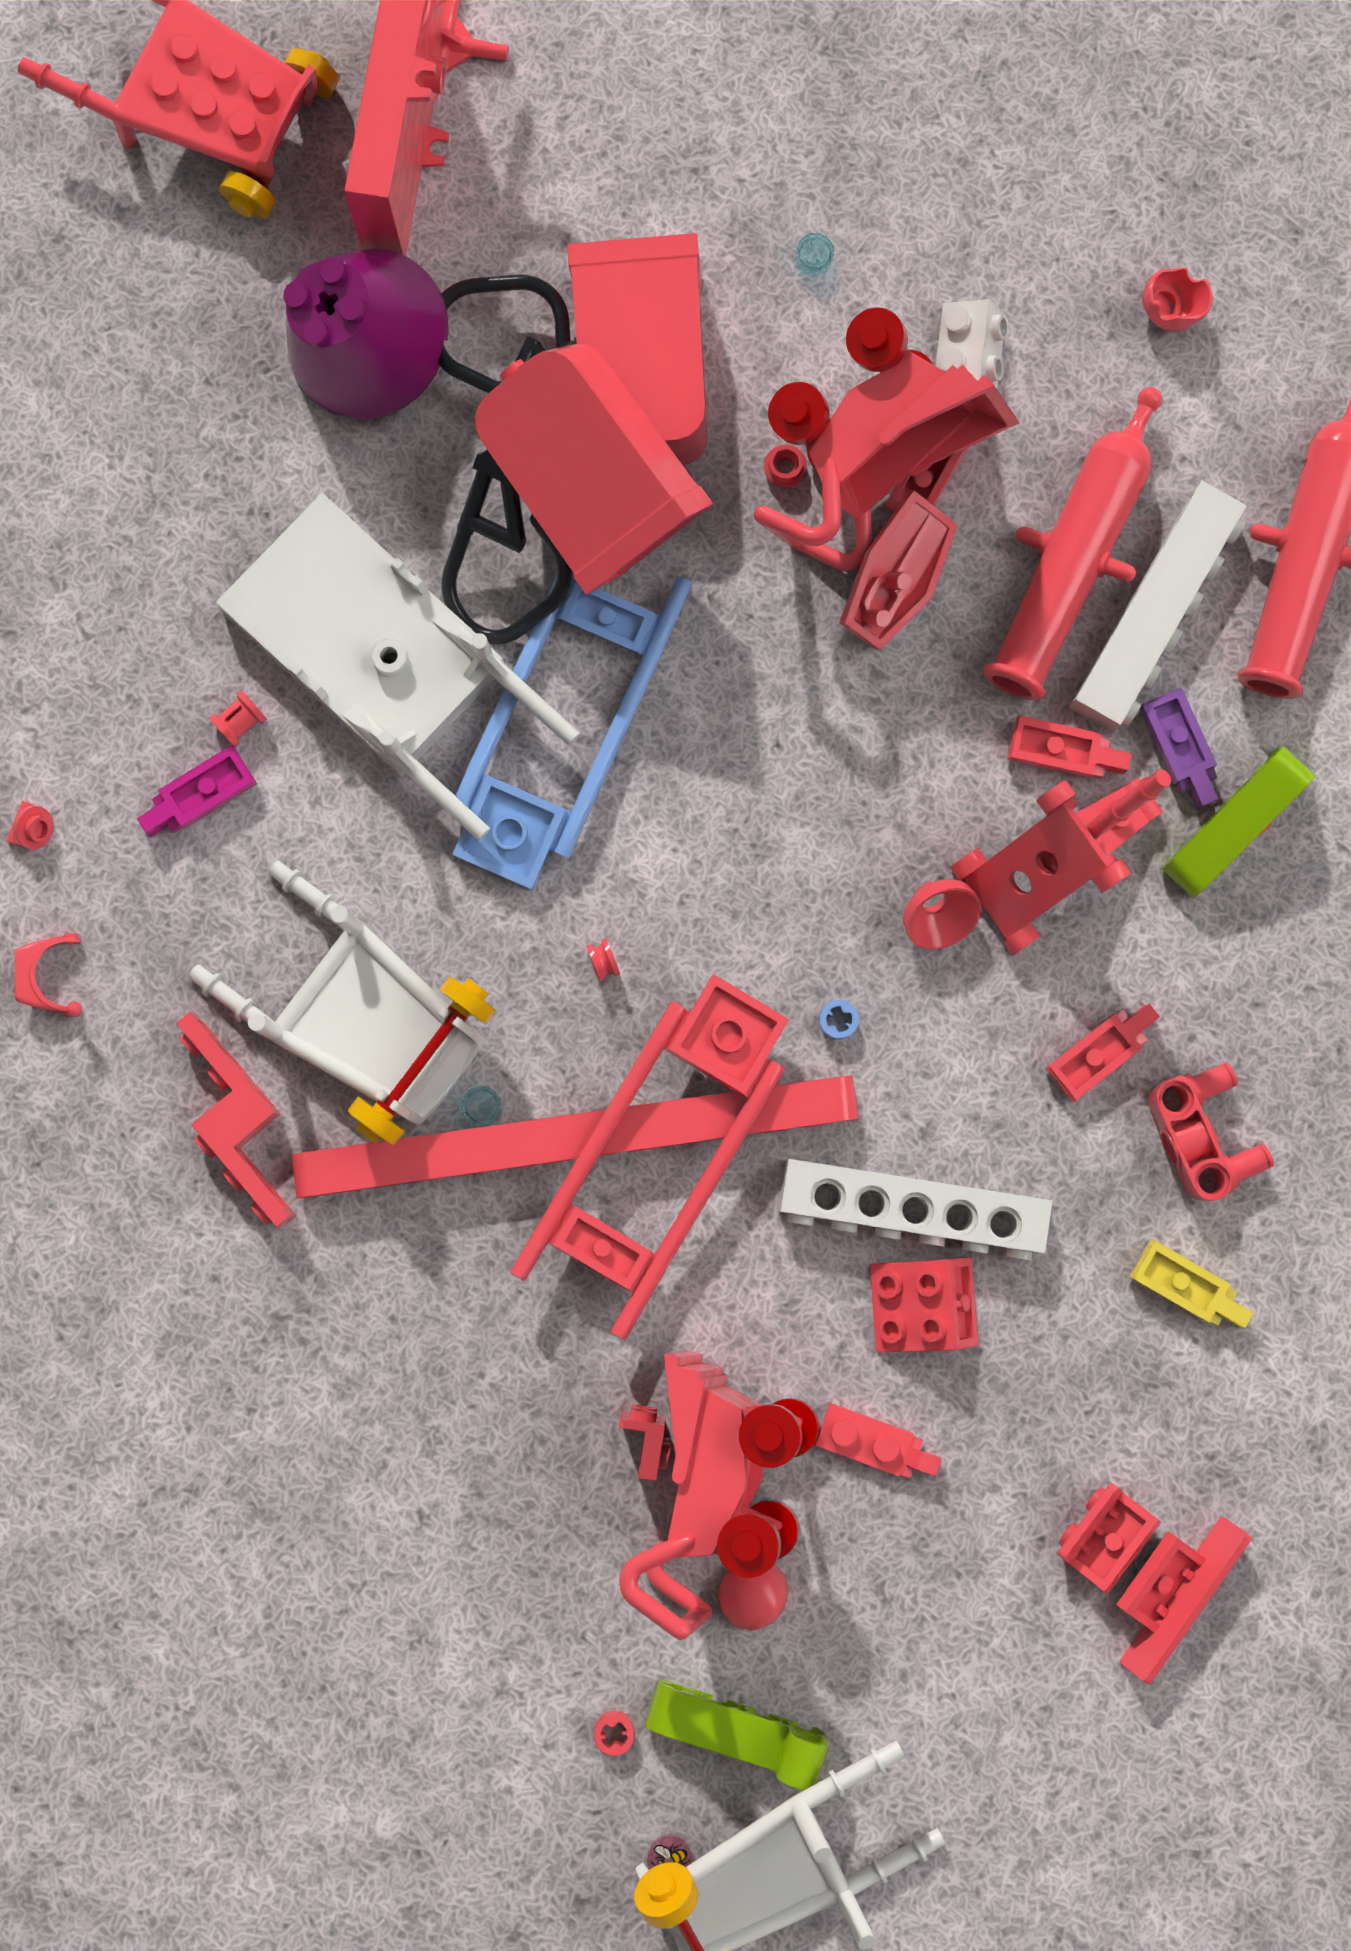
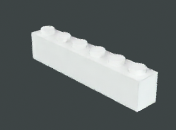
[1068,480,1247,733]

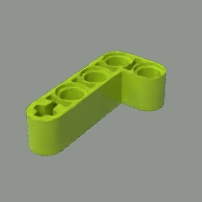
[1161,744,1316,899]
[645,1680,829,1790]

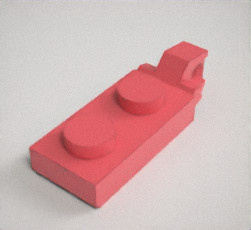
[1007,715,1132,779]
[1045,1003,1160,1102]
[815,1402,942,1478]

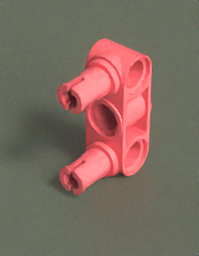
[1148,1062,1274,1201]

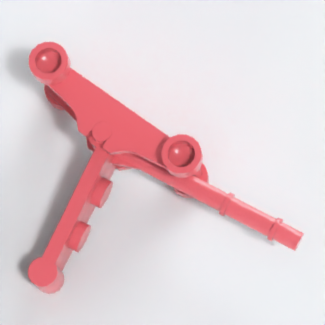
[950,769,1172,956]

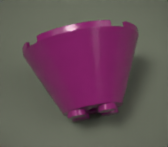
[283,248,449,420]

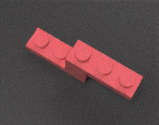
[176,1012,296,1227]

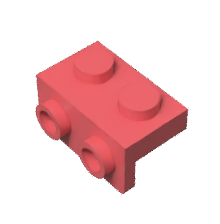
[619,1405,671,1481]
[1057,1483,1161,1594]

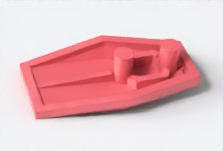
[839,490,958,650]

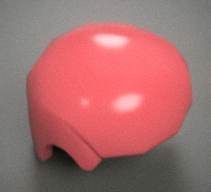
[1142,267,1213,332]
[717,1564,789,1631]

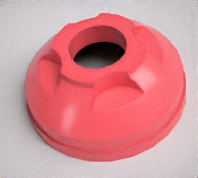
[903,879,982,950]

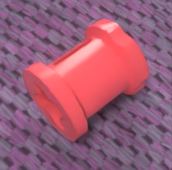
[209,690,267,747]

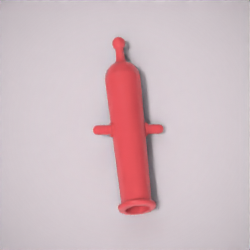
[983,387,1163,700]
[1237,399,1351,699]

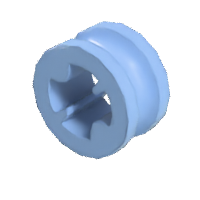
[819,1000,859,1040]

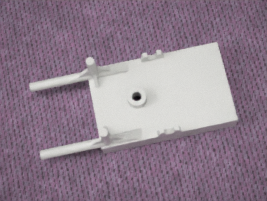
[216,493,581,841]

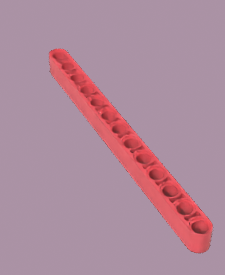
[291,1075,859,1199]

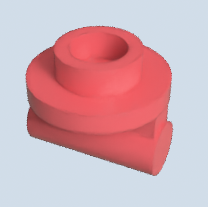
[6,801,54,850]

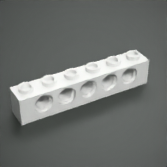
[779,1159,1053,1261]

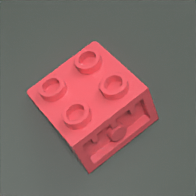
[870,1257,979,1352]

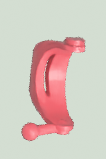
[15,933,83,1017]

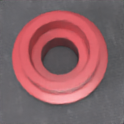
[764,445,807,488]

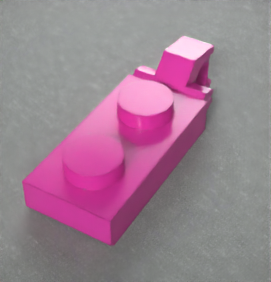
[137,745,258,837]

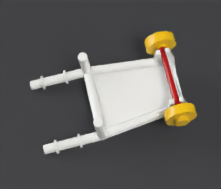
[188,861,496,1145]
[634,1740,946,1951]

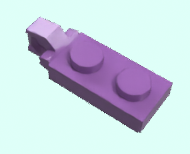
[1140,688,1219,811]

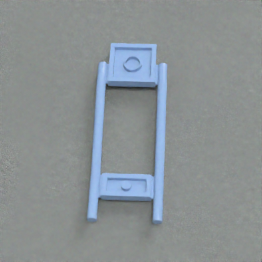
[452,571,693,890]

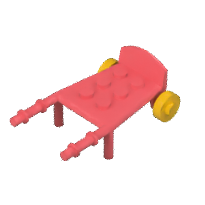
[18,0,339,219]

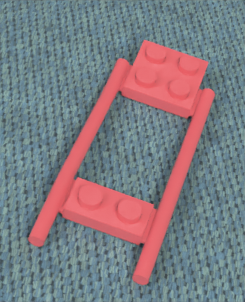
[510,974,789,1341]

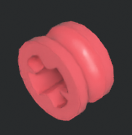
[586,938,620,982]
[594,1711,634,1756]

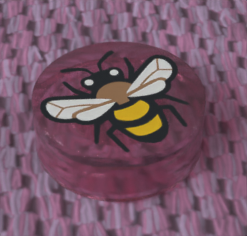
[647,1834,692,1870]

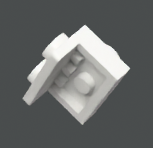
[935,299,1009,388]

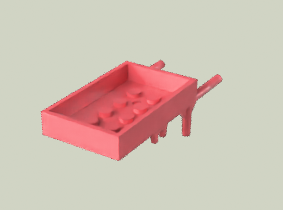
[344,0,509,256]

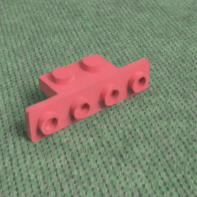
[1116,1517,1252,1685]

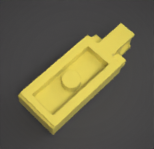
[1129,1239,1254,1328]

